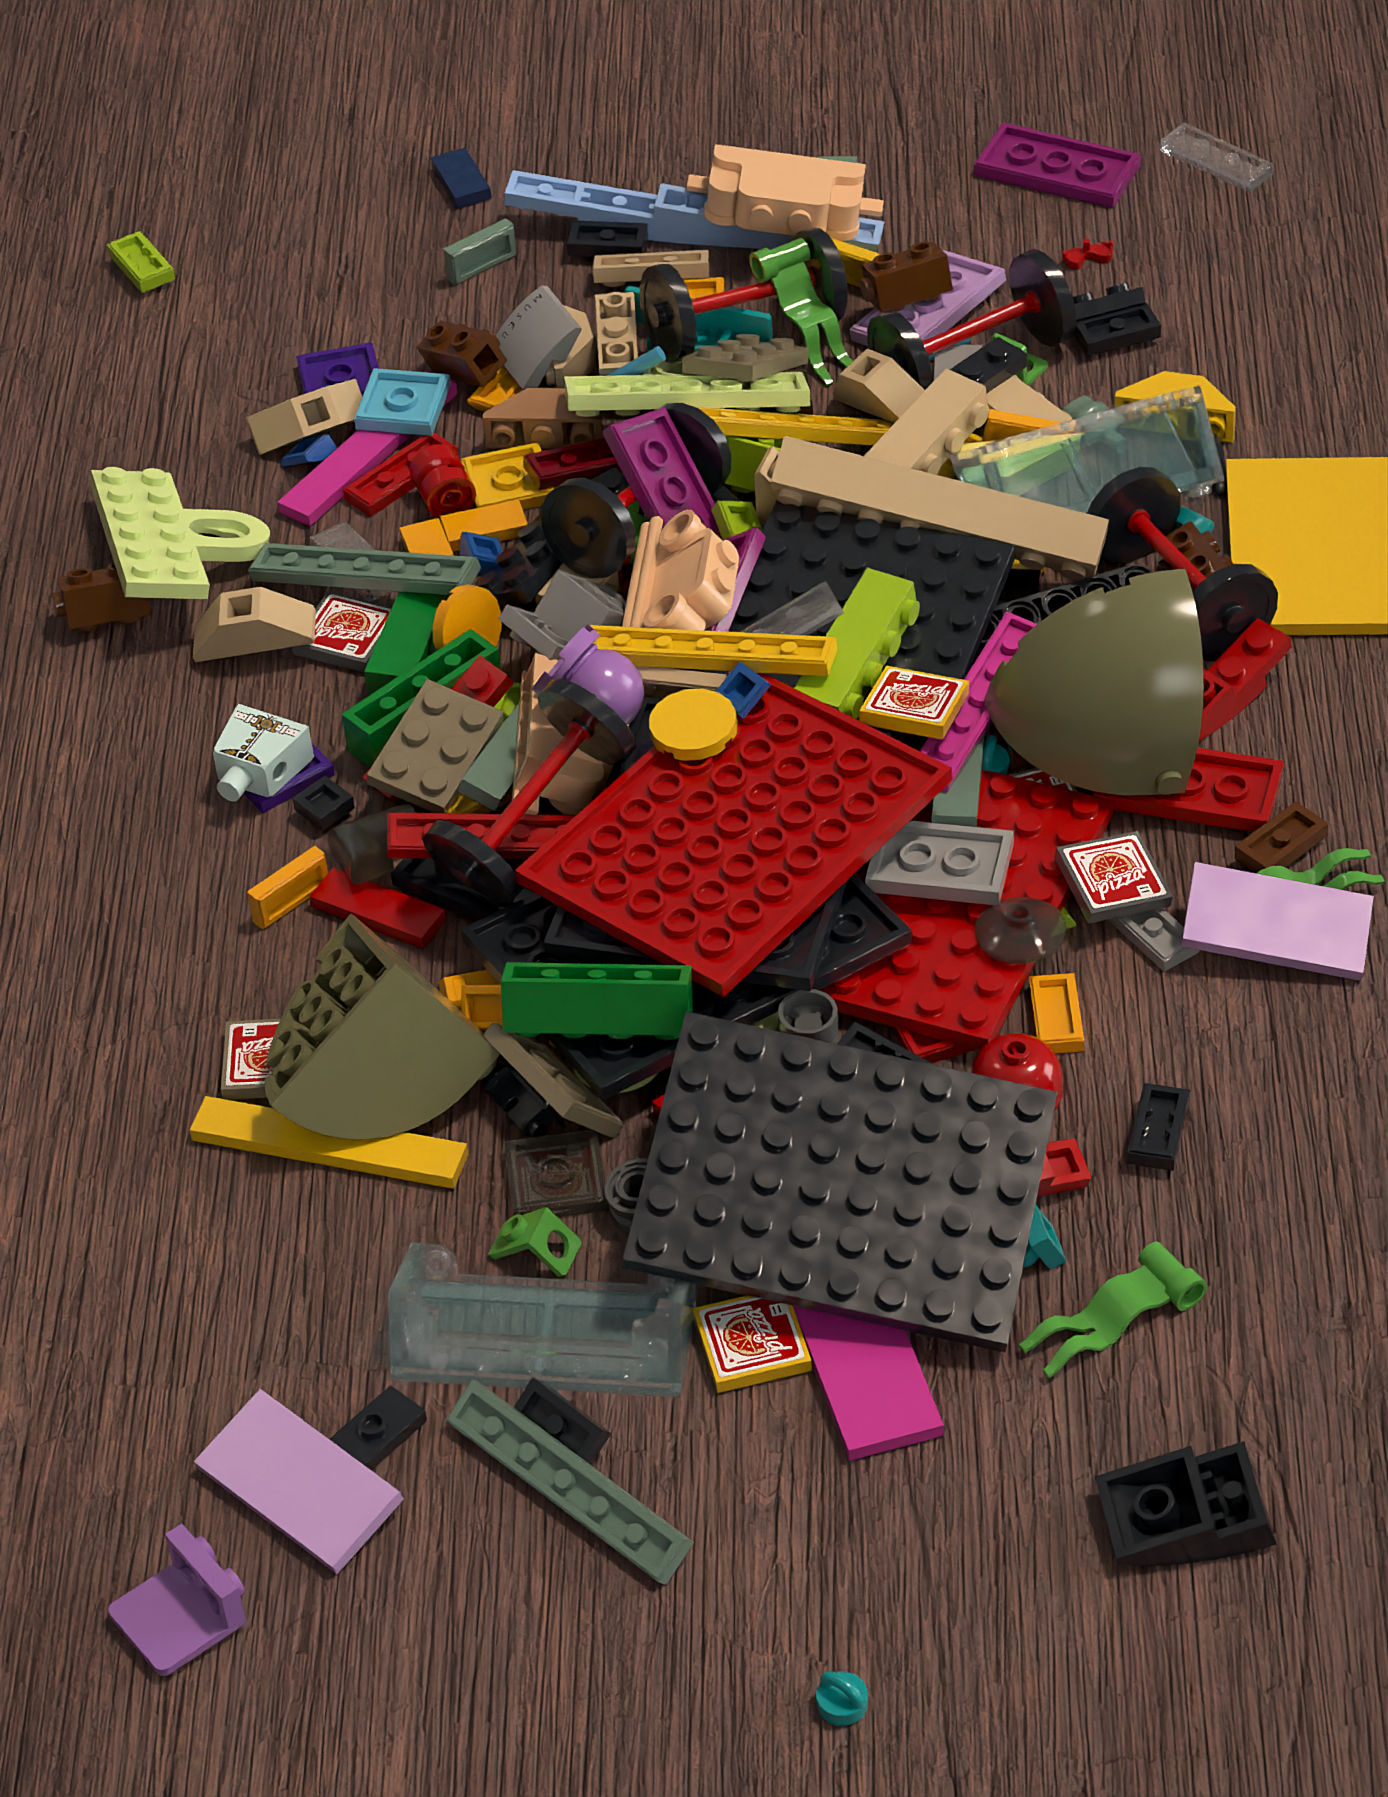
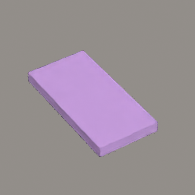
[849,250,1006,346]
[1181,862,1374,981]
[194,1389,404,1574]

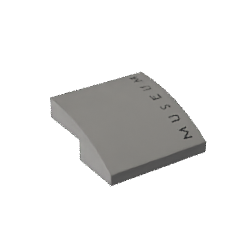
[496,285,582,390]

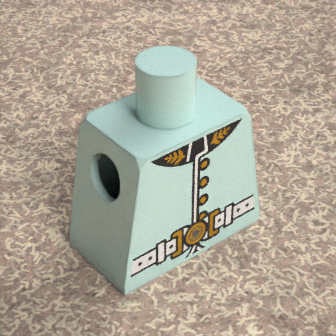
[213,704,314,801]

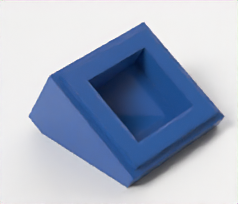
[280,434,337,467]
[460,531,503,576]
[715,662,771,719]

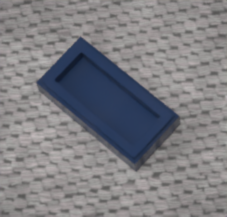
[431,148,491,208]

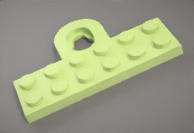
[564,361,810,417]
[90,467,270,599]

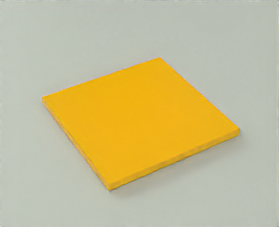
[1226,457,1388,635]

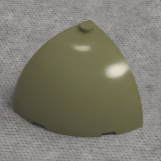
[984,569,1204,796]
[264,914,500,1139]

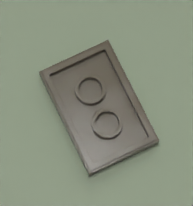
[483,1023,624,1138]

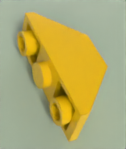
[1115,371,1236,443]

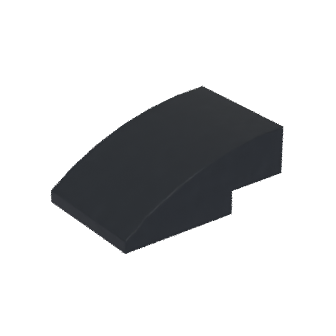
[1095,1441,1277,1566]

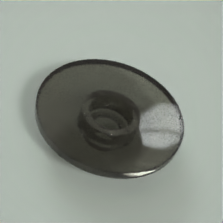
[975,897,1066,964]

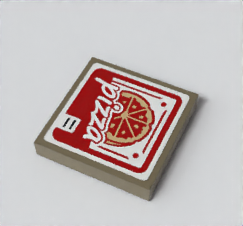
[221,1019,281,1100]

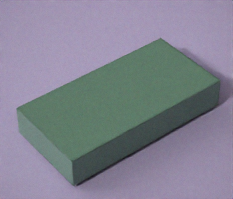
[443,218,517,285]

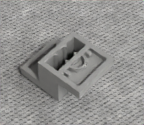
[499,570,627,661]

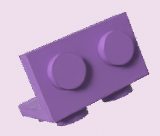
[108,1523,247,1676]

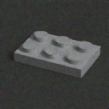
[865,821,1014,905]

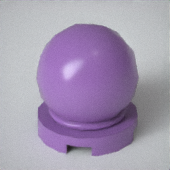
[532,624,644,725]

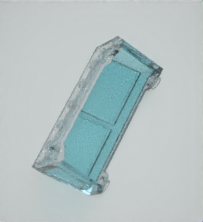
[950,385,1225,514]
[388,1243,696,1397]

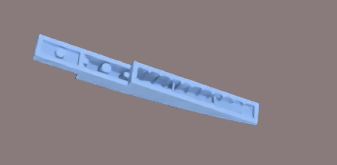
[504,170,884,251]

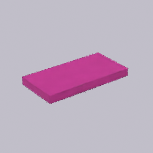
[793,1306,944,1461]

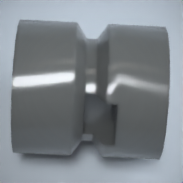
[778,989,839,1044]

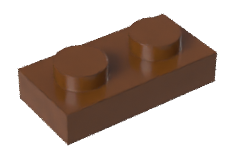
[1234,801,1329,873]

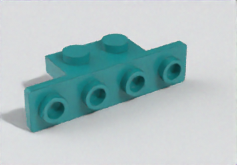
[624,286,773,353]

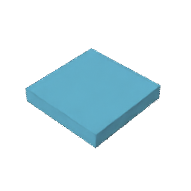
[354,368,451,436]

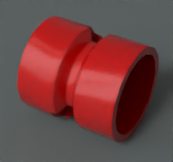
[409,444,477,519]

